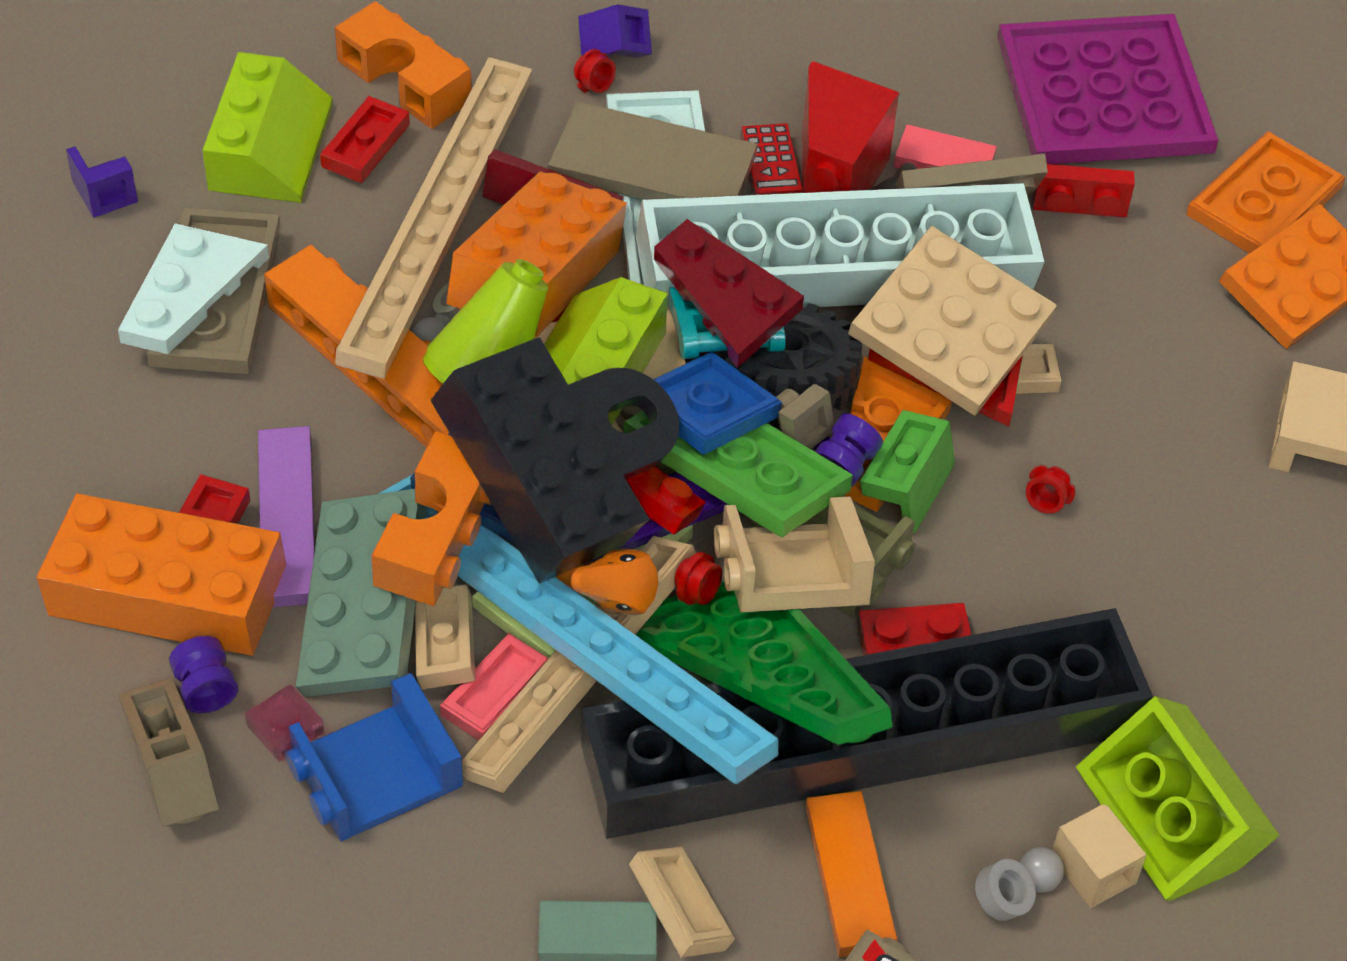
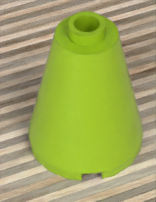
[423,259,548,383]

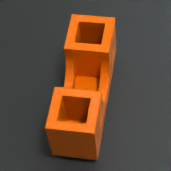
[335,1,471,129]
[372,431,492,606]

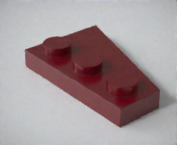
[654,219,804,368]

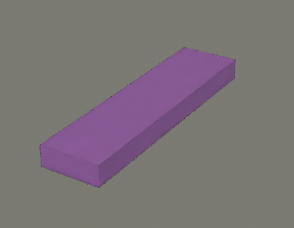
[258,426,315,607]

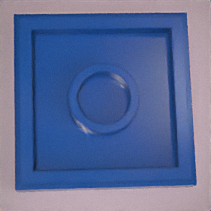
[653,352,782,455]

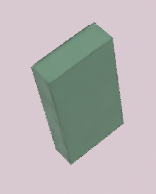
[538,901,656,961]

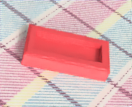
[894,125,997,170]
[440,633,549,741]

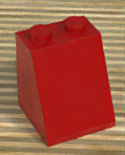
[802,61,899,193]

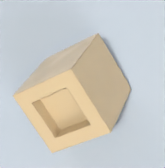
[1053,805,1146,908]

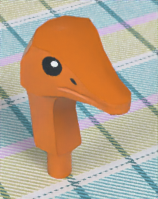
[556,548,658,616]

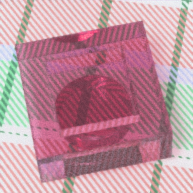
[245,684,324,762]

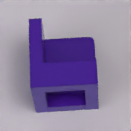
[578,4,652,58]
[66,146,138,218]

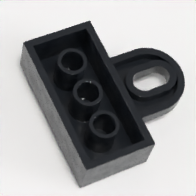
[430,337,679,584]

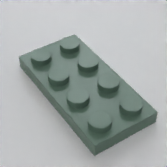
[296,489,427,697]

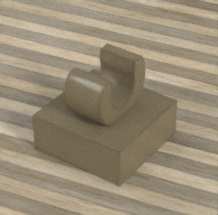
[775,384,834,449]

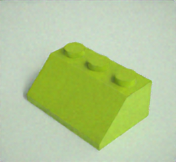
[202,52,333,203]
[544,277,668,425]
[1076,696,1280,901]

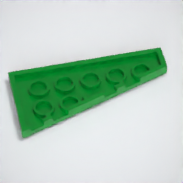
[636,581,893,745]

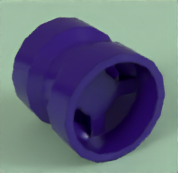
[815,414,883,487]
[169,636,239,714]

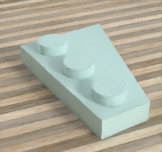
[118,224,269,354]

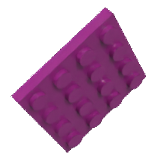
[997,14,1219,164]

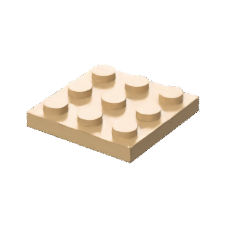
[848,225,1057,416]

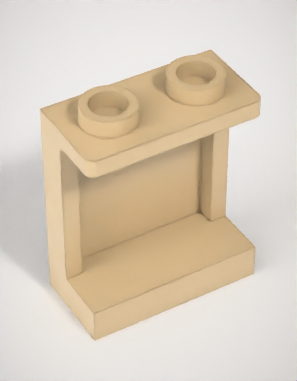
[1268,361,1347,472]
[714,497,875,612]

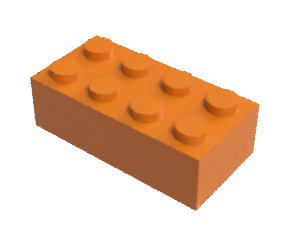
[446,171,627,338]
[36,493,286,656]

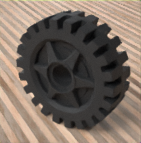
[713,303,862,412]

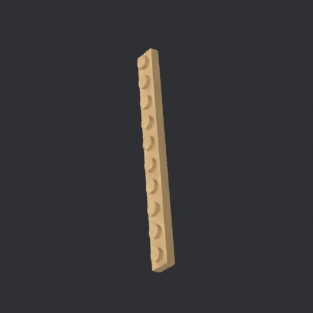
[335,57,532,379]

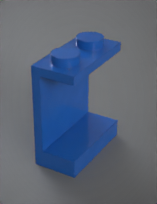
[285,673,463,842]

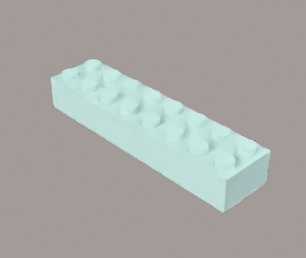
[636,183,1045,315]

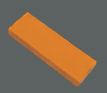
[805,791,898,958]

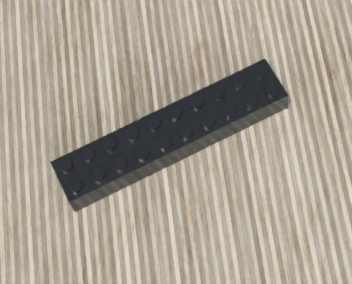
[581,608,1153,839]

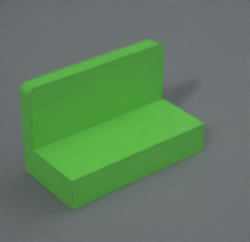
[860,410,955,533]

